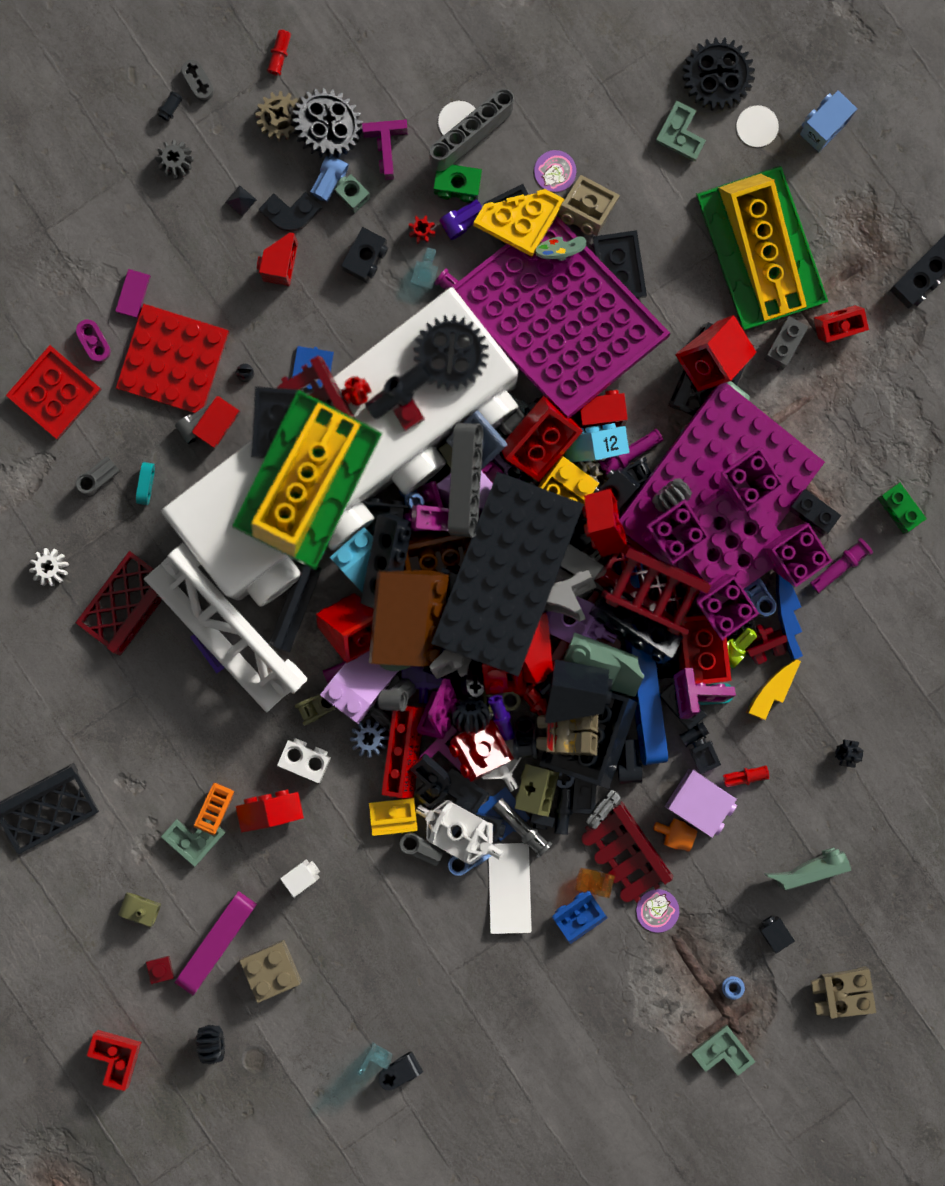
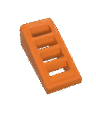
[194,783,234,836]

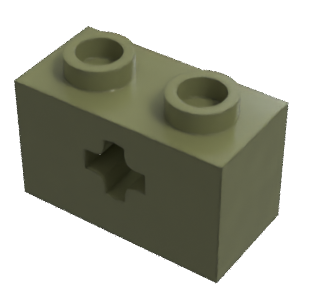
[515,764,560,817]

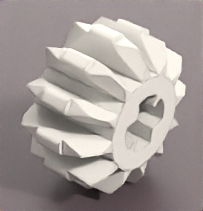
[29,548,69,586]

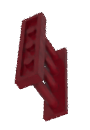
[601,544,712,635]

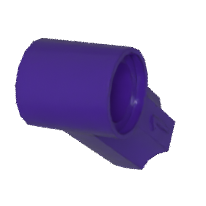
[439,199,482,240]

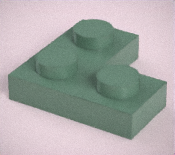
[656,101,706,162]
[161,819,226,867]
[691,1025,755,1076]

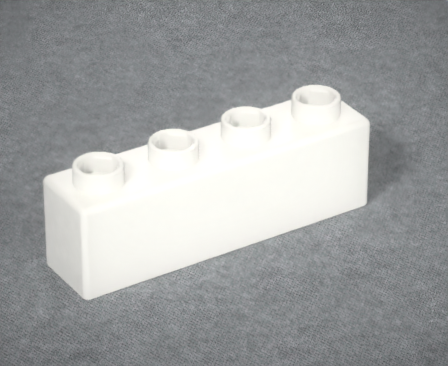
[161,287,518,607]

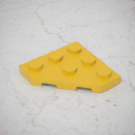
[473,189,565,257]

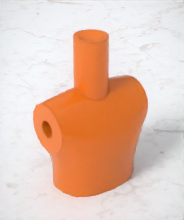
[653,818,697,852]

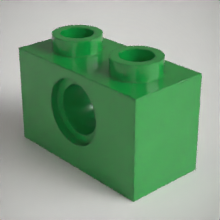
[434,165,482,203]
[877,483,927,534]

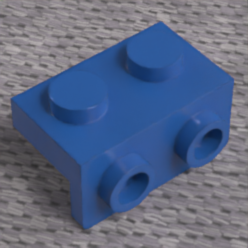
[552,891,608,944]

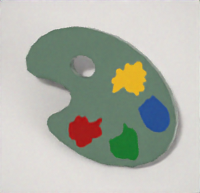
[536,237,586,261]

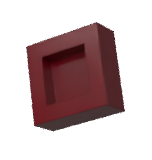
[393,399,425,431]
[146,956,175,984]

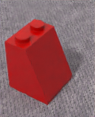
[675,315,757,392]
[316,593,374,664]
[510,612,553,684]

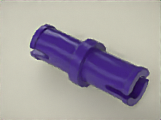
[488,695,514,741]

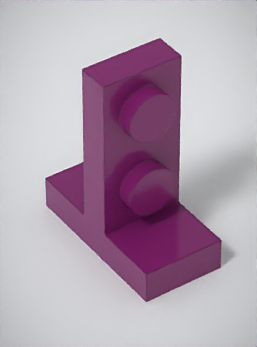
[362,119,408,180]
[403,505,449,533]
[674,668,736,719]
[420,724,470,780]

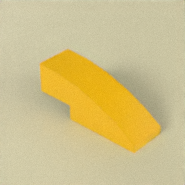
[746,660,801,720]

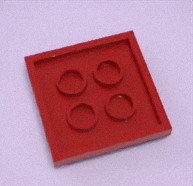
[6,345,102,440]

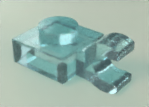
[411,248,438,289]

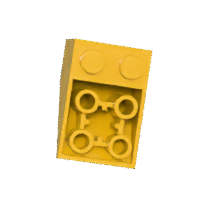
[538,456,599,504]

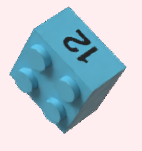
[565,423,630,462]

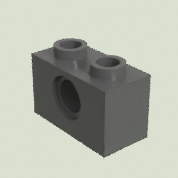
[764,316,808,370]

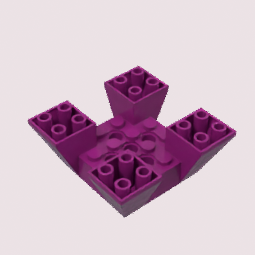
[647,447,832,640]

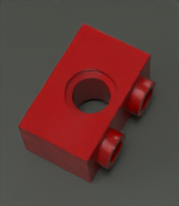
[814,305,869,343]

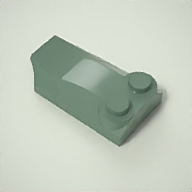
[562,632,644,697]
[764,847,852,890]

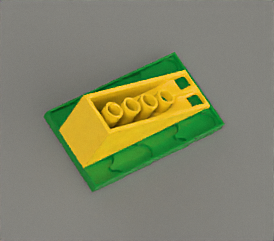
[696,166,829,330]
[232,390,382,570]

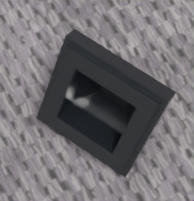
[226,185,257,217]

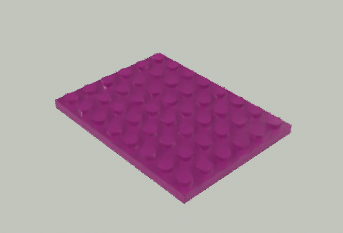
[452,216,670,418]
[619,383,825,575]

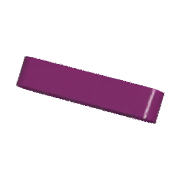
[175,891,257,996]

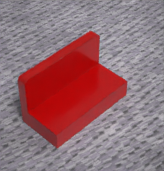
[192,396,240,449]

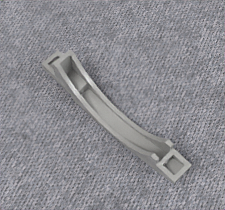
[429,570,596,679]

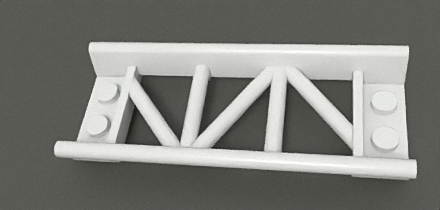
[144,543,308,713]

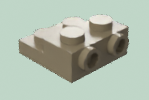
[558,175,620,236]

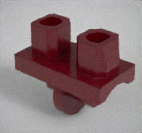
[746,624,788,665]

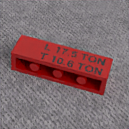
[382,705,425,798]

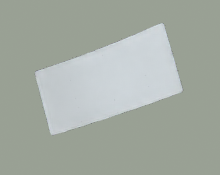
[489,843,531,934]

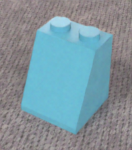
[330,526,373,592]

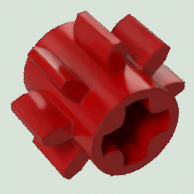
[409,215,435,244]
[341,376,372,406]

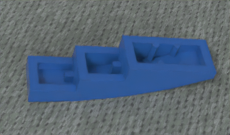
[776,573,803,660]

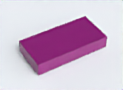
[116,269,151,319]

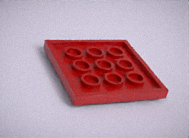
[116,303,229,413]

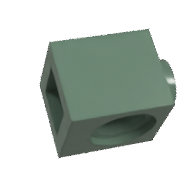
[335,174,370,213]

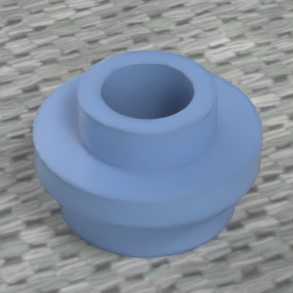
[722,976,745,1000]

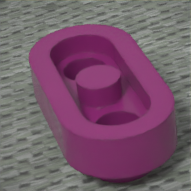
[76,319,111,362]

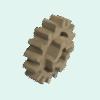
[255,91,298,141]

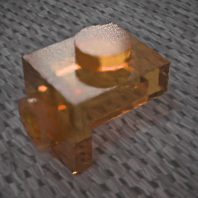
[575,868,615,898]

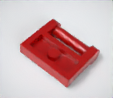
[482,663,526,695]

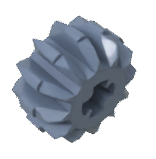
[350,719,389,758]

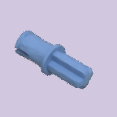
[404,492,424,509]

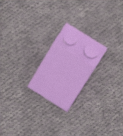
[320,651,399,724]

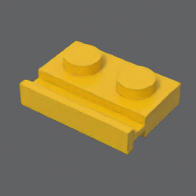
[369,798,418,836]

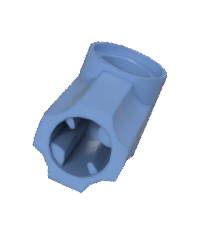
[310,156,349,203]

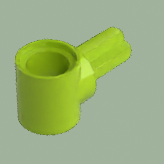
[727,628,757,669]

